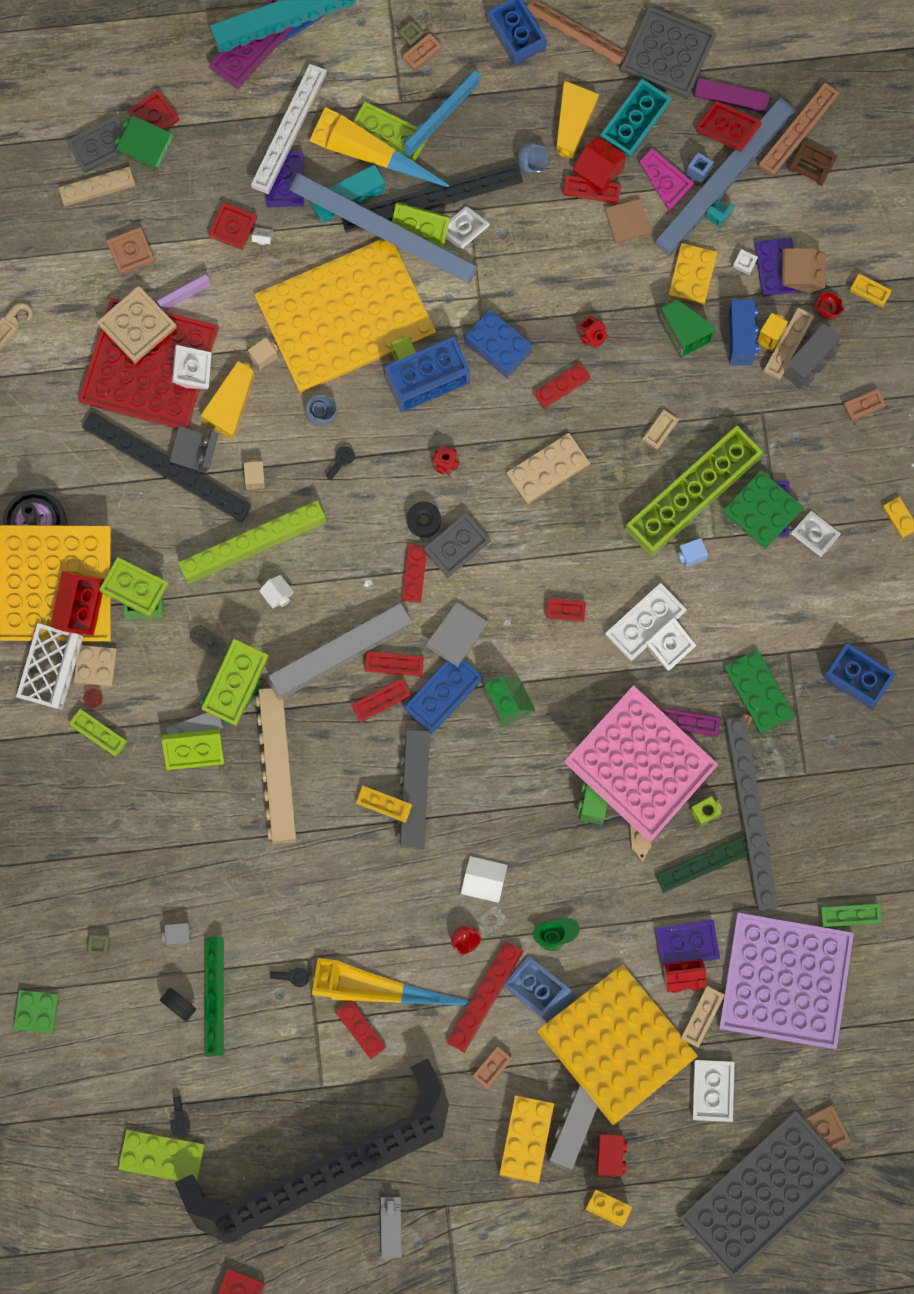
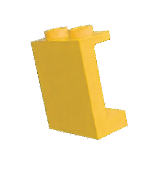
[585,1190,632,1227]

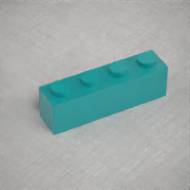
[310,165,386,223]

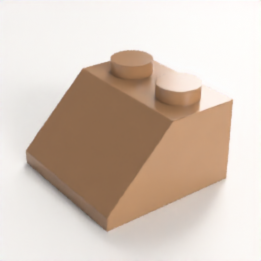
[782,248,826,294]

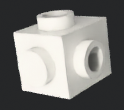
[259,575,294,608]

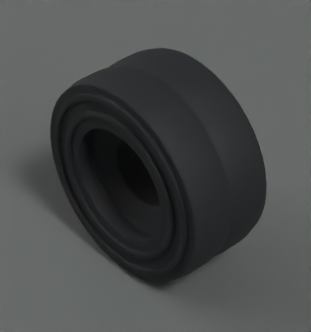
[407,502,441,538]
[160,988,196,1022]

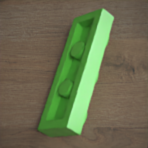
[821,904,882,928]

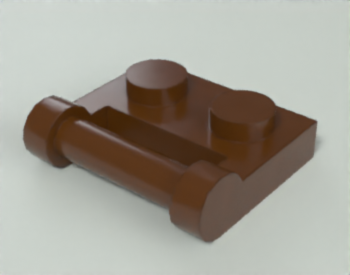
[789,140,837,186]

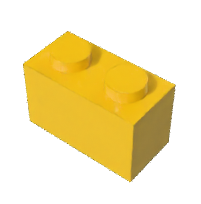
[757,313,788,352]

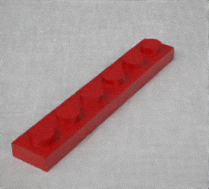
[446,941,524,1053]

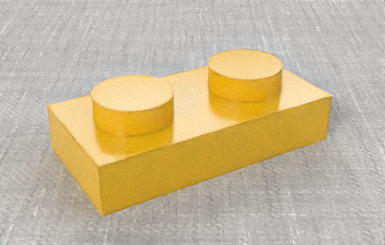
[849,274,892,308]
[882,497,914,539]

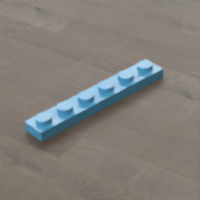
[404,70,481,156]

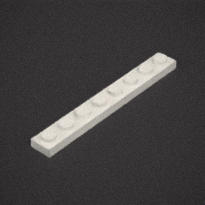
[251,64,327,194]

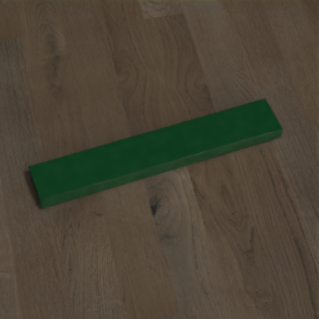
[655,835,769,893]

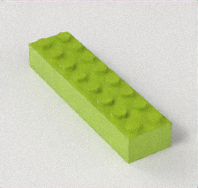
[625,426,763,557]

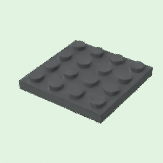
[620,6,717,99]

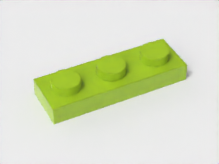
[69,709,127,758]

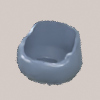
[518,142,549,174]
[305,394,338,426]

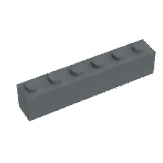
[397,730,430,849]

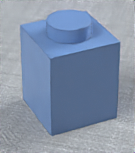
[686,152,714,184]

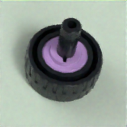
[3,491,68,526]

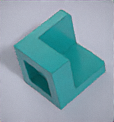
[705,200,735,228]

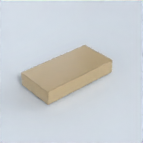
[642,409,679,451]

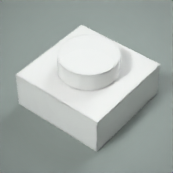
[252,227,273,245]
[733,249,758,275]

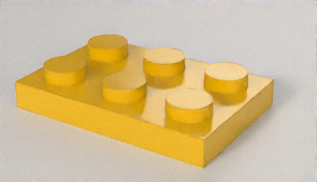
[668,243,717,306]

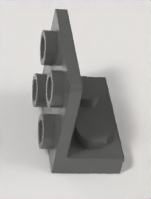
[169,427,219,473]

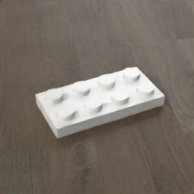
[605,583,687,662]

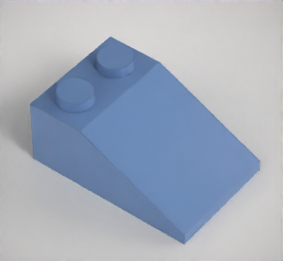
[504,956,576,1023]

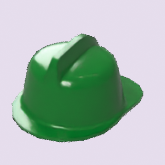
[533,917,580,951]

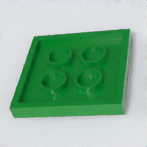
[723,470,804,550]

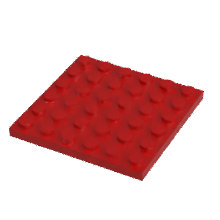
[78,297,219,429]

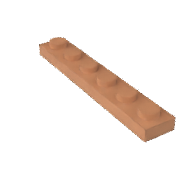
[527,0,628,64]
[758,83,840,177]

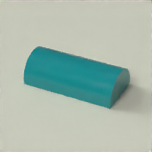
[600,79,672,159]

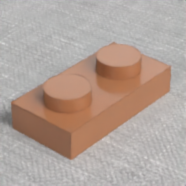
[402,33,442,71]
[843,389,886,422]
[472,1046,512,1090]

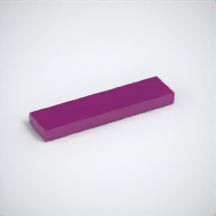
[694,78,770,114]
[657,707,721,738]

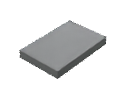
[426,602,489,667]

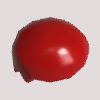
[815,292,845,320]
[451,925,482,955]

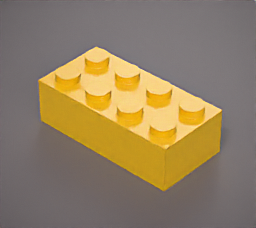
[499,1096,554,1184]

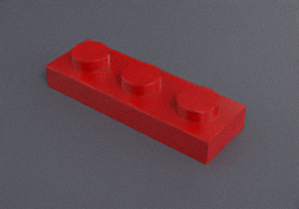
[563,175,621,204]
[533,363,591,409]
[402,544,427,603]
[365,652,424,677]
[351,679,411,723]
[335,1001,386,1060]

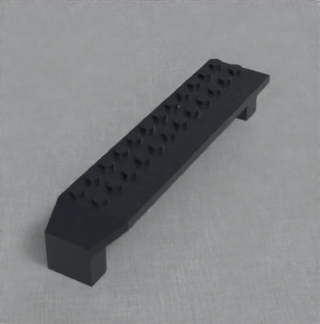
[175,1059,449,1243]

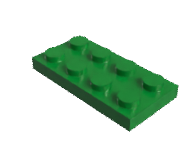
[724,649,795,735]

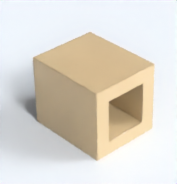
[248,338,278,370]
[244,459,265,490]

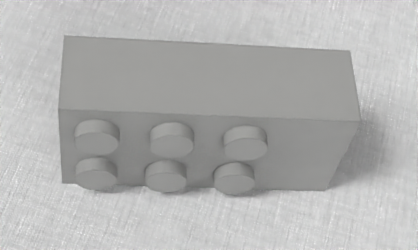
[548,1086,598,1172]

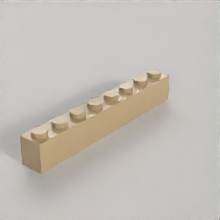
[256,688,297,845]

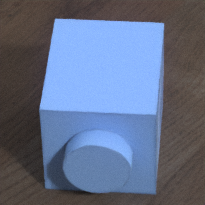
[677,538,708,568]

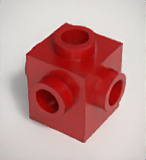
[576,315,609,348]
[431,446,460,476]

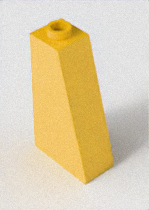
[556,81,599,159]
[201,361,255,440]

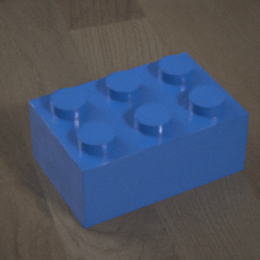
[487,0,547,65]
[728,299,759,365]
[465,310,532,378]
[824,643,896,710]

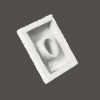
[446,206,490,249]
[172,345,212,389]
[791,511,841,557]
[645,617,696,671]
[461,856,508,903]

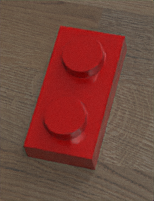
[546,598,586,622]

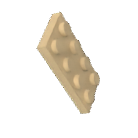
[506,433,590,505]

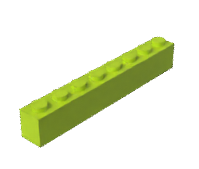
[178,500,326,585]

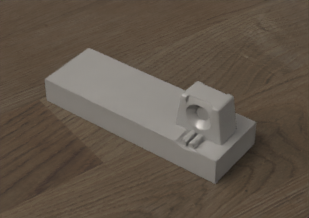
[166,712,225,734]
[381,1197,402,1259]

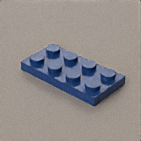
[404,659,484,734]

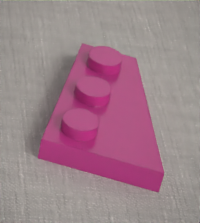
[640,149,694,212]

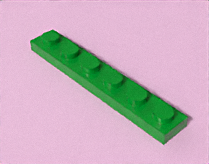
[205,937,224,1057]

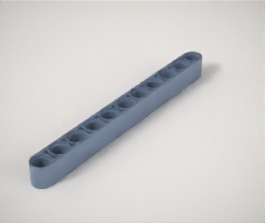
[655,98,796,256]
[289,173,478,284]

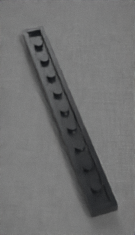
[341,163,523,233]
[82,411,252,523]

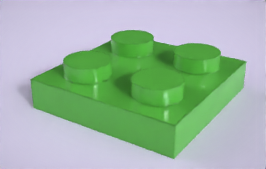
[14,990,59,1034]

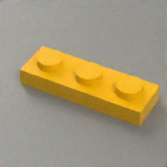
[356,785,413,823]

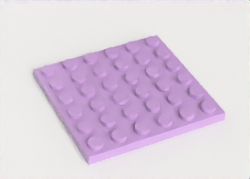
[719,913,854,1050]

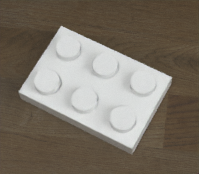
[692,1060,734,1122]

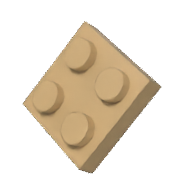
[74,645,118,688]

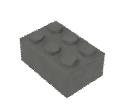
[783,323,841,390]

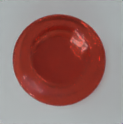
[83,689,103,708]

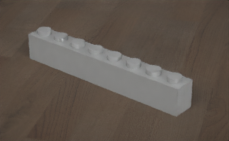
[267,603,412,700]

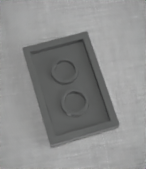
[67,116,124,174]
[423,513,491,578]

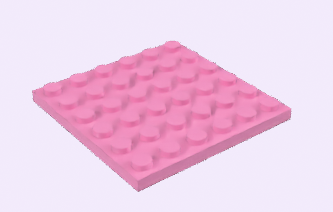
[564,685,718,842]

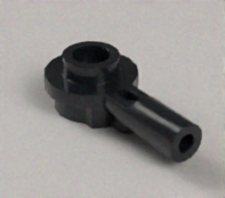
[326,446,355,480]
[270,968,310,988]
[170,1096,190,1137]

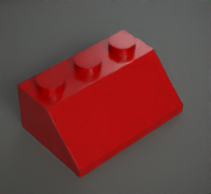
[50,571,105,636]

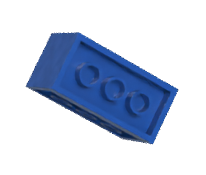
[385,337,470,413]

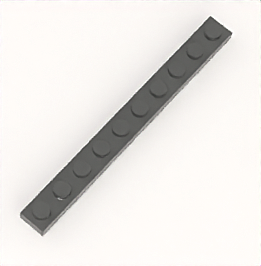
[726,717,778,911]

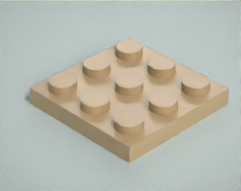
[97,286,177,364]

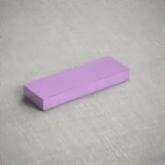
[157,275,211,311]

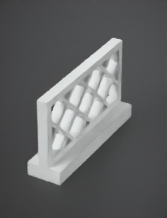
[16,623,84,710]

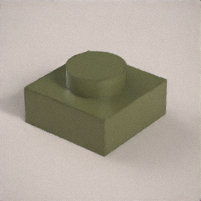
[398,21,424,47]
[87,935,110,957]

